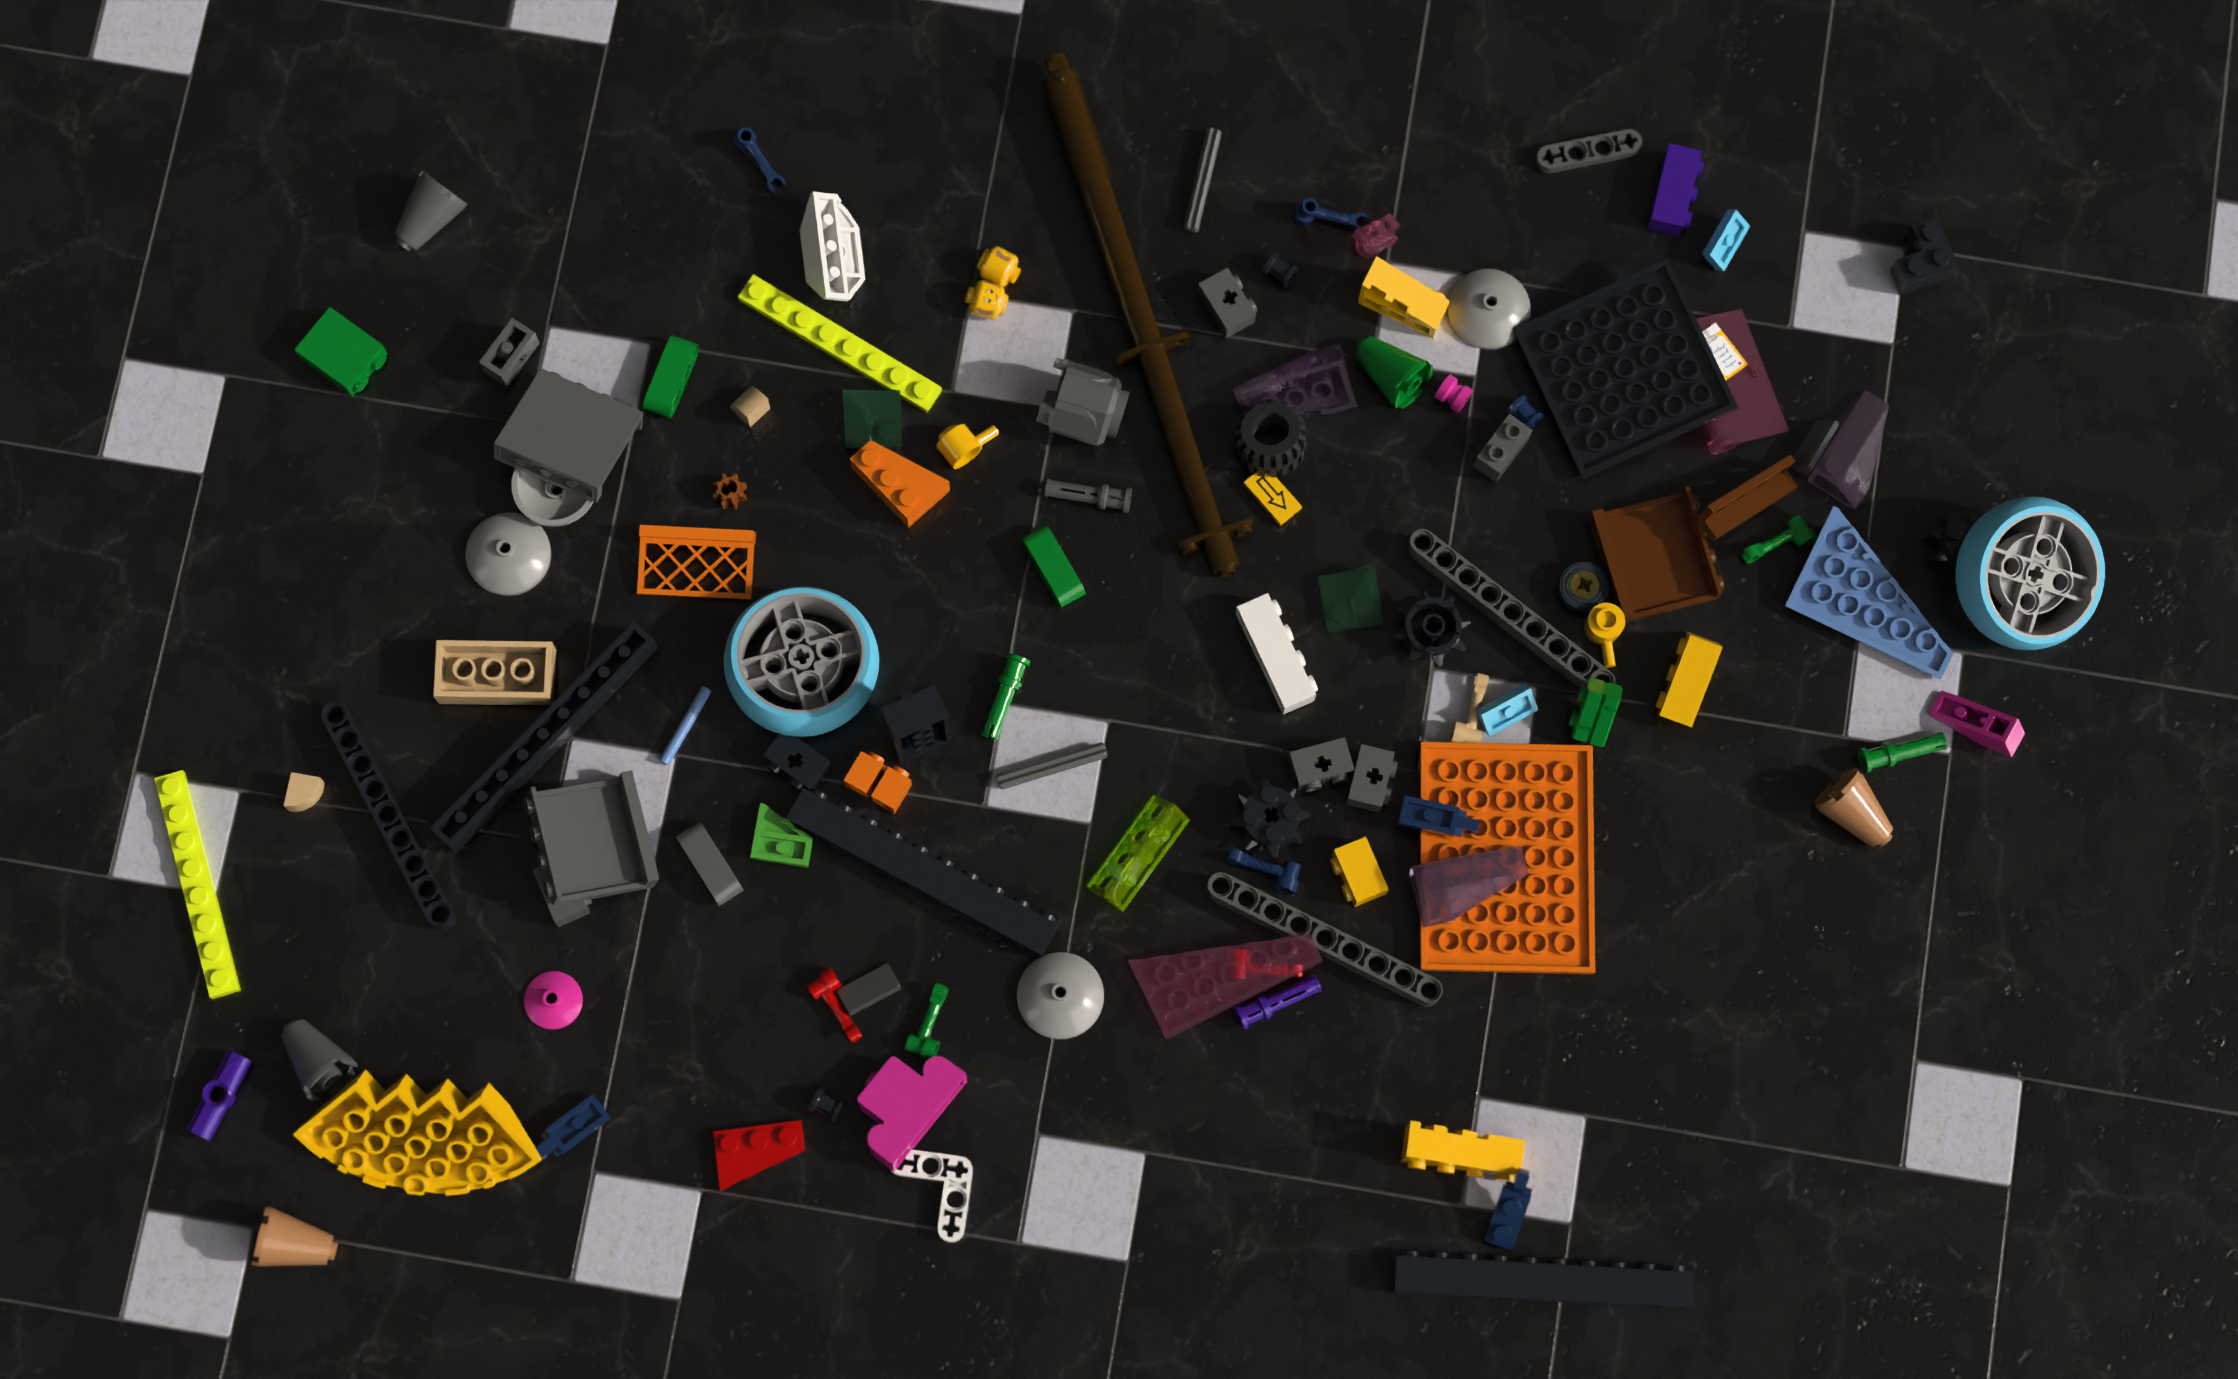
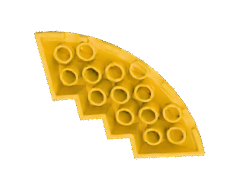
[293,1069,542,1196]

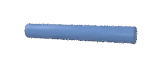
[659,686,712,766]

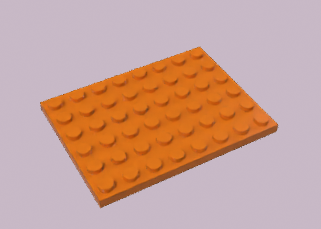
[1420,742,1595,974]

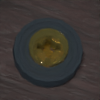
[1558,562,1609,613]

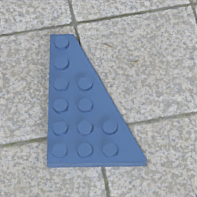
[1784,506,1953,679]

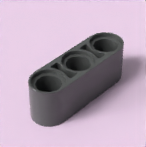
[675,821,744,906]

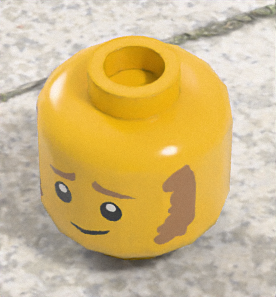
[977,246,1021,287]
[965,280,1008,320]

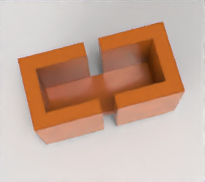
[844,751,912,814]

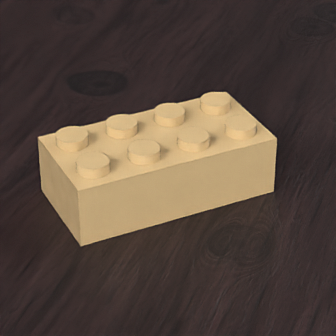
[434,640,557,705]

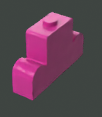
[858,1056,967,1172]

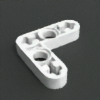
[891,1150,973,1243]

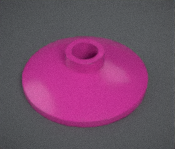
[524,971,583,1029]

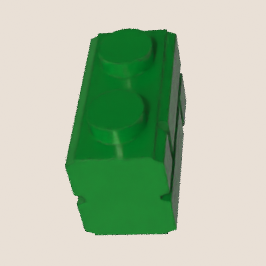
[1568,677,1623,747]

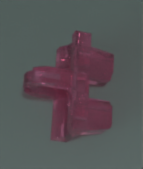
[1351,214,1400,259]

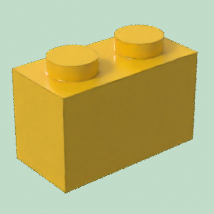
[1330,837,1389,907]

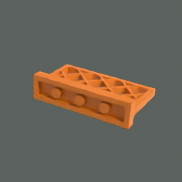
[637,525,756,600]

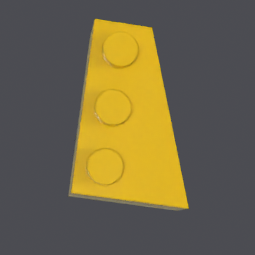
[1358,256,1450,338]
[1655,632,1723,727]

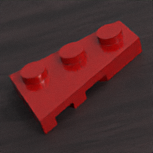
[713,1120,805,1191]

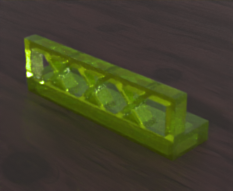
[1087,794,1190,912]

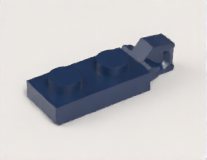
[1397,795,1480,837]
[536,1094,611,1161]
[1484,1168,1532,1250]

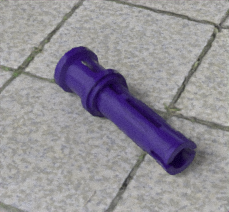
[1233,974,1322,1030]

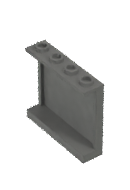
[494,368,643,503]
[524,770,659,906]

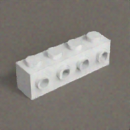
[1236,593,1318,715]

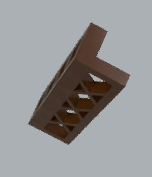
[1696,455,1798,542]

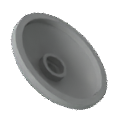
[1447,269,1531,350]
[511,468,593,527]
[465,512,551,596]
[1017,952,1104,1039]

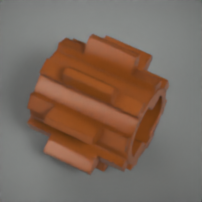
[713,474,747,509]

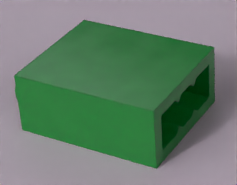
[294,307,387,397]

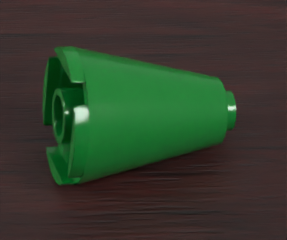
[1355,336,1433,409]

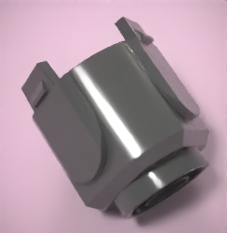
[1036,357,1130,446]

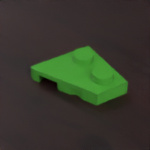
[750,803,813,868]

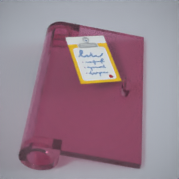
[1697,309,1788,455]

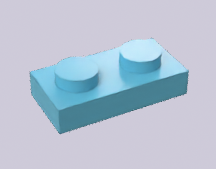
[1702,209,1750,271]
[1477,683,1538,737]

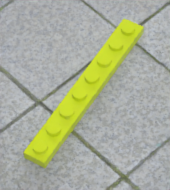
[738,274,942,413]
[154,770,241,999]

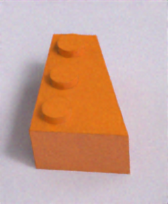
[850,440,950,528]

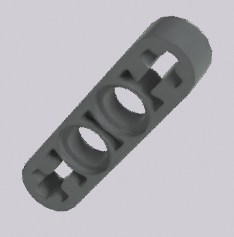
[1536,129,1642,173]

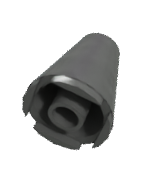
[394,171,467,251]
[281,1019,357,1101]

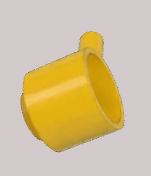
[936,424,999,469]
[1584,603,1625,668]

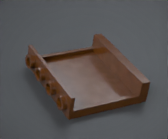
[1588,486,1724,623]

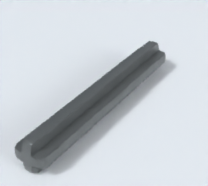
[1184,128,1221,232]
[996,742,1107,790]

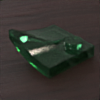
[843,390,902,449]
[1317,564,1383,633]

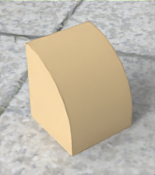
[730,386,770,427]
[284,772,325,812]

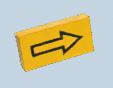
[1243,471,1302,526]

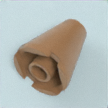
[1814,767,1893,847]
[252,1206,338,1266]

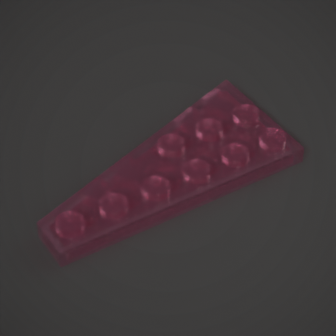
[1128,934,1323,1039]

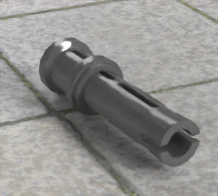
[1045,479,1132,513]

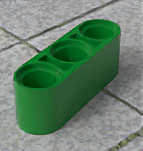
[643,335,699,418]
[1021,525,1086,608]

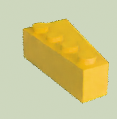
[1401,1121,1525,1182]

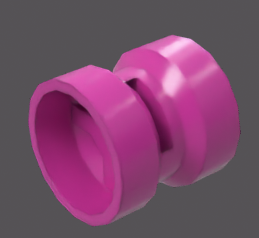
[1434,375,1473,413]

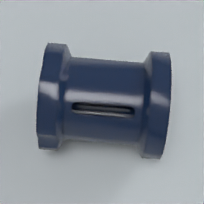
[1506,395,1543,429]

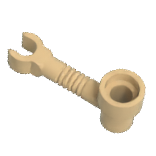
[1449,673,1489,743]

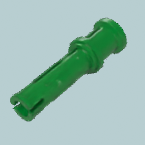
[981,653,1030,741]
[1858,732,1947,773]

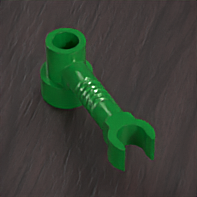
[1742,515,1817,564]
[905,983,949,1061]

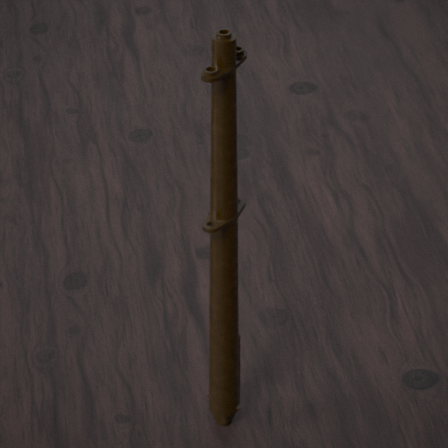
[1043,53,1253,578]

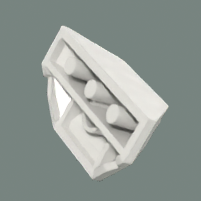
[800,192,865,301]

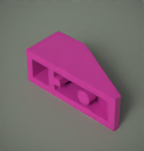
[1929,690,2025,757]

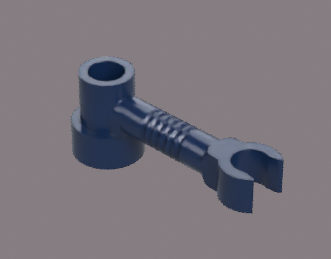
[734,127,785,194]
[1292,198,1368,233]
[1226,848,1301,895]

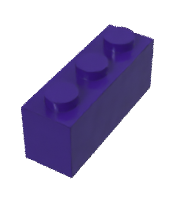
[1647,143,1704,236]

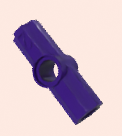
[186,1049,252,1141]

